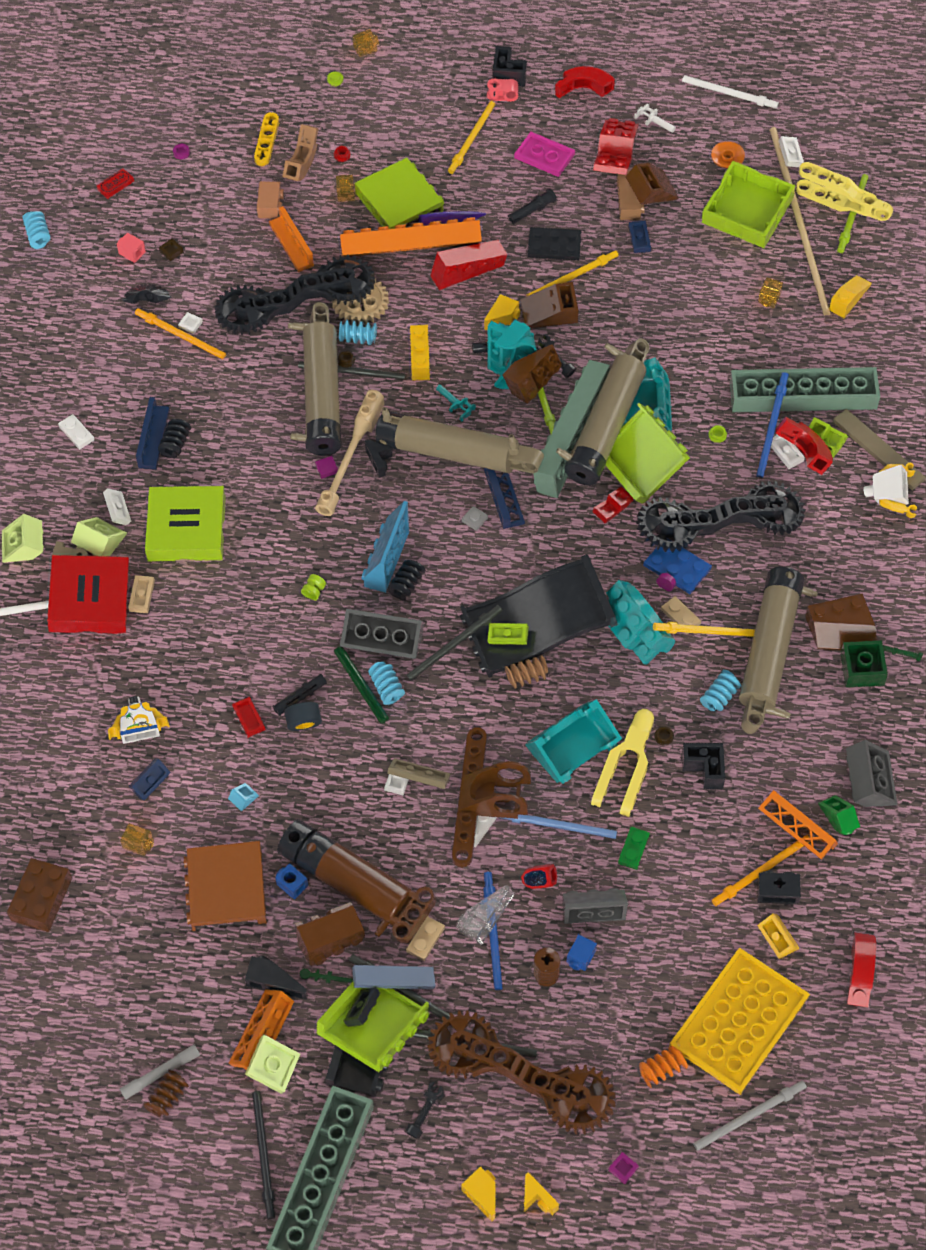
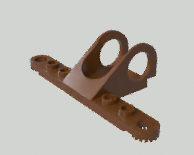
[452,727,531,868]

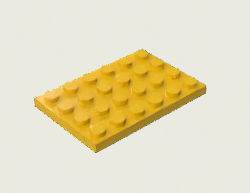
[669,947,810,1095]

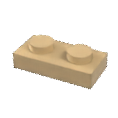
[128,575,155,613]
[661,596,701,635]
[406,916,445,961]

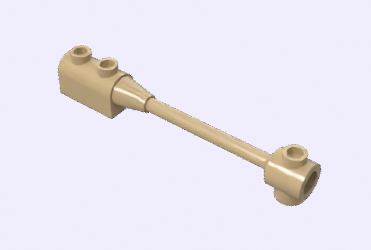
[315,390,384,516]

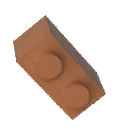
[257,181,284,219]

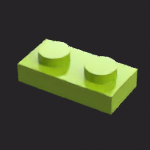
[488,623,529,645]

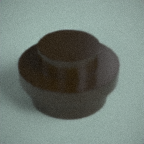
[337,351,355,367]
[654,726,674,746]

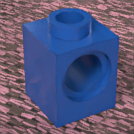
[275,863,308,900]
[567,934,597,971]

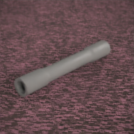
[120,1045,200,1100]

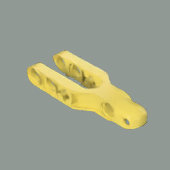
[796,162,893,221]
[591,709,654,817]

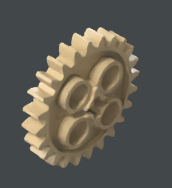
[332,277,389,325]

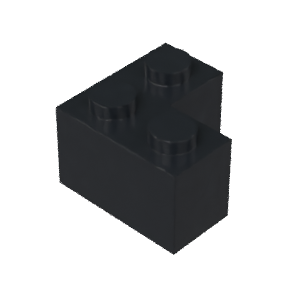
[492,46,527,87]
[682,743,725,789]

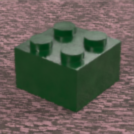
[840,640,888,688]

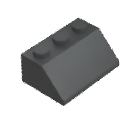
[846,740,898,807]
[562,888,628,924]

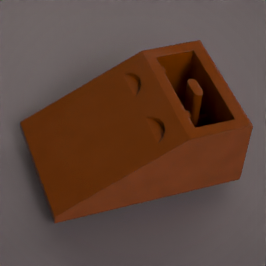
[625,162,679,205]
[520,282,578,328]
[503,344,562,404]

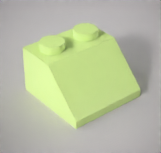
[2,514,44,563]
[71,517,127,556]

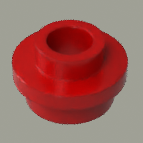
[334,146,351,162]

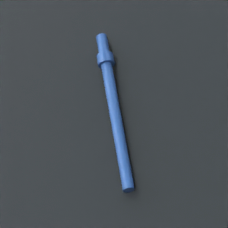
[504,815,617,839]

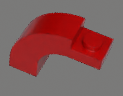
[555,66,615,98]
[775,417,833,475]
[847,932,876,1008]

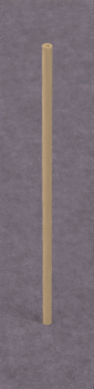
[770,127,830,316]

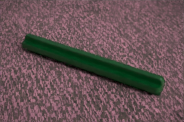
[334,646,389,724]

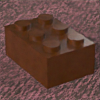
[7,858,72,932]

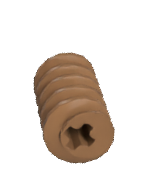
[505,655,548,689]

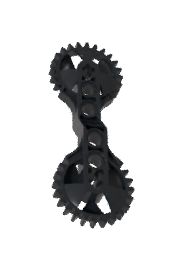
[215,255,375,335]
[636,481,806,553]

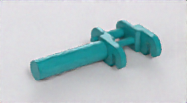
[436,385,476,422]

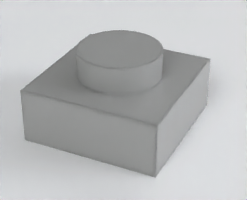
[462,506,488,531]

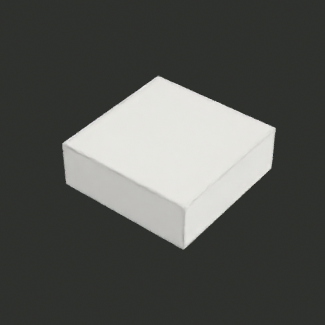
[178,312,203,334]
[384,774,409,795]

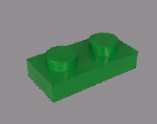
[618,827,650,870]

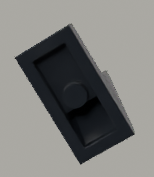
[365,440,392,478]

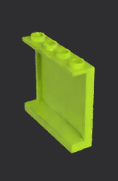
[355,158,444,229]
[606,403,690,504]
[317,982,430,1072]

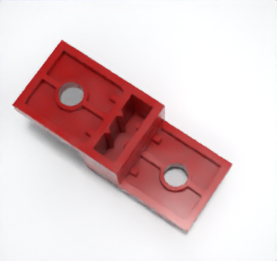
[593,118,639,175]

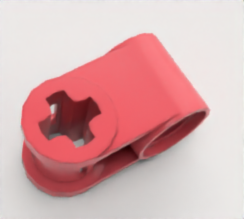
[487,78,518,101]

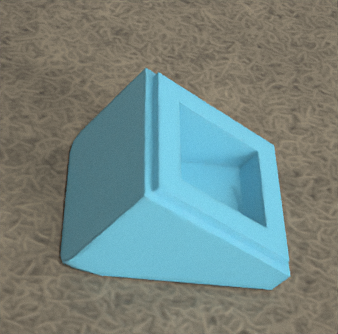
[228,783,259,811]

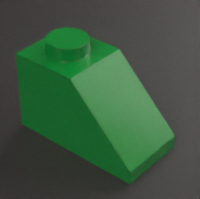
[818,795,860,835]

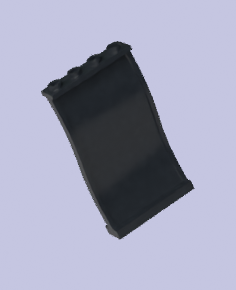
[460,554,618,678]

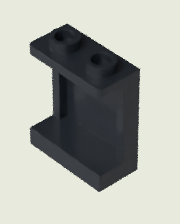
[325,1045,389,1098]

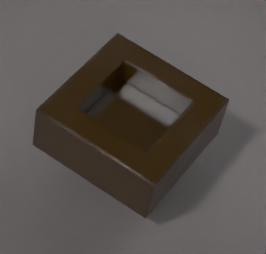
[159,238,184,261]

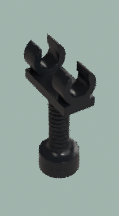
[536,334,577,379]
[404,1081,445,1140]

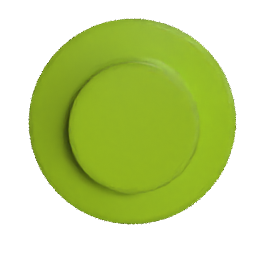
[327,72,344,86]
[708,425,727,443]

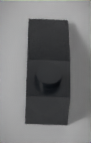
[245,956,308,1000]

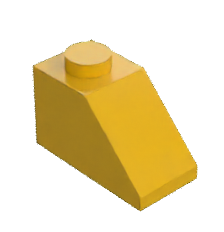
[484,294,521,331]
[461,1167,496,1221]

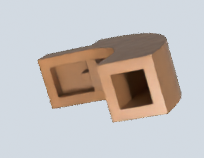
[282,124,319,181]

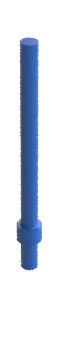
[756,372,789,478]
[483,872,503,990]

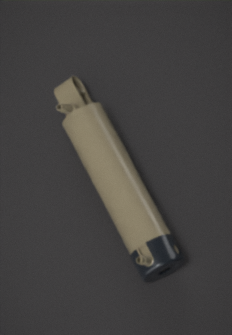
[288,302,342,456]
[556,338,649,486]
[375,407,544,474]
[739,566,818,734]

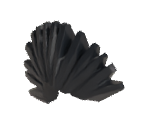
[122,283,171,304]

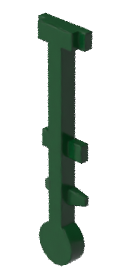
[883,645,923,661]
[300,968,353,984]

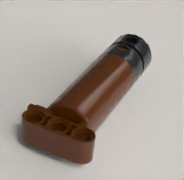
[277,819,436,944]

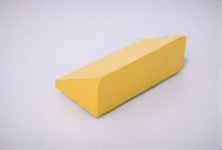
[757,913,800,959]

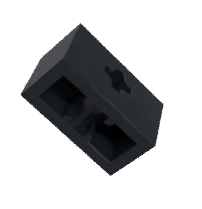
[757,871,801,904]

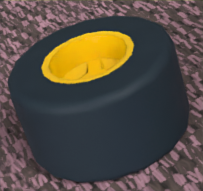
[284,702,322,731]

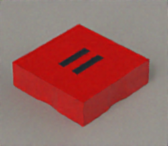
[47,555,129,634]

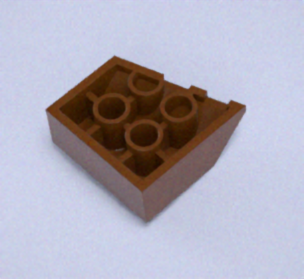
[805,593,877,650]
[294,902,365,967]

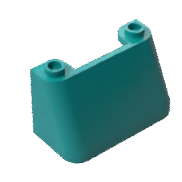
[622,357,672,432]
[525,699,622,784]

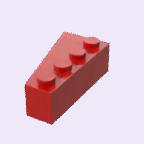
[430,240,508,290]

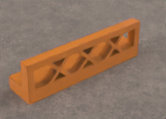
[269,206,314,273]
[758,790,838,860]
[228,990,294,1070]

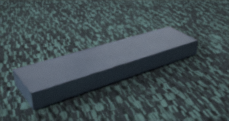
[352,965,436,989]

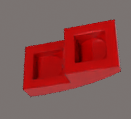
[593,487,634,523]

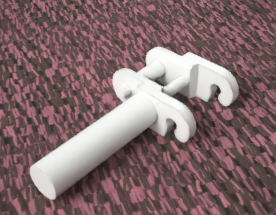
[634,104,676,133]

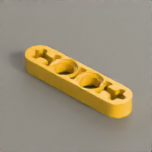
[254,112,279,166]

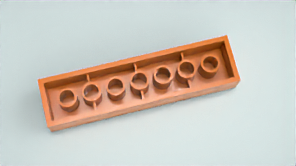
[340,217,482,257]

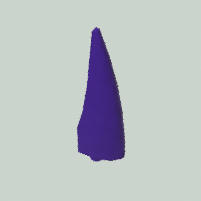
[411,211,486,227]

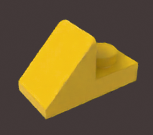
[524,1172,559,1215]

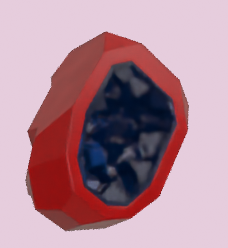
[521,864,557,889]

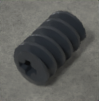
[158,419,191,459]
[388,559,426,601]

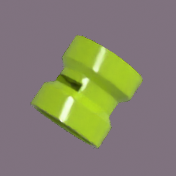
[301,574,326,601]

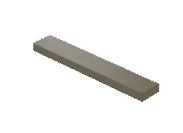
[833,409,926,490]

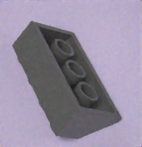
[340,609,424,659]

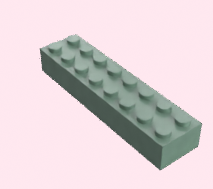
[533,360,610,498]
[730,367,880,412]
[266,1086,374,1250]

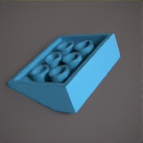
[362,501,409,593]

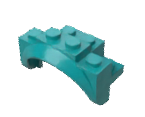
[488,319,537,389]
[606,580,675,664]

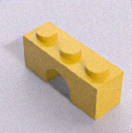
[410,325,430,381]

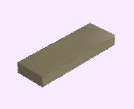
[387,758,451,789]

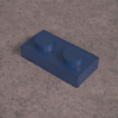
[628,220,651,253]
[129,758,171,801]

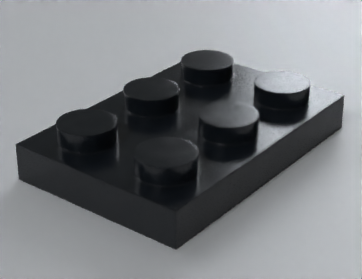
[528,227,581,260]

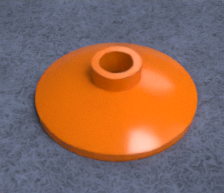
[711,141,745,169]

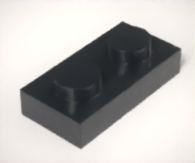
[343,987,380,1027]

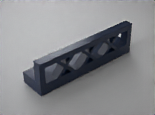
[136,397,170,470]
[483,468,525,529]

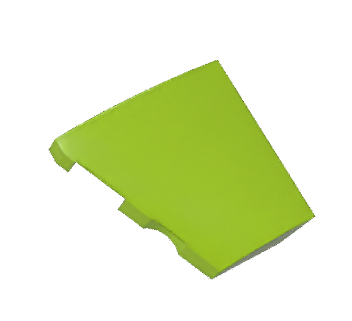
[809,417,848,458]

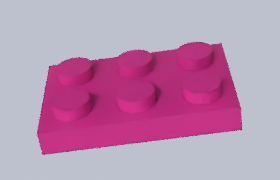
[514,132,575,177]

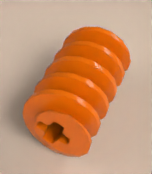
[639,1046,688,1088]

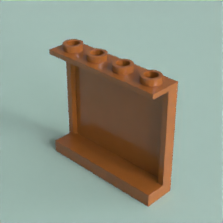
[184,841,267,931]

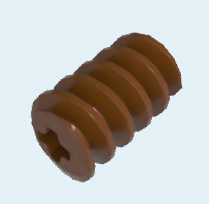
[533,948,560,987]
[143,1069,189,1118]

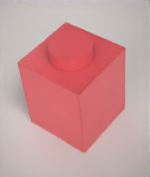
[117,232,146,263]

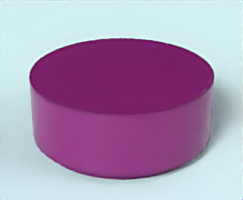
[173,144,190,160]
[656,573,676,592]

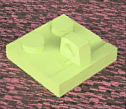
[245,1035,300,1094]

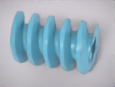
[22,211,50,249]
[339,320,377,345]
[368,662,405,705]
[700,669,741,712]

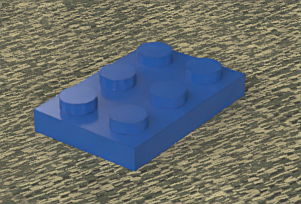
[643,538,712,594]

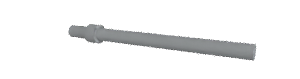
[693,1080,807,1151]

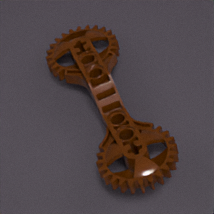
[427,1010,616,1135]

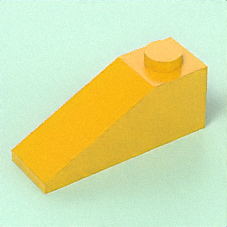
[829,275,872,318]

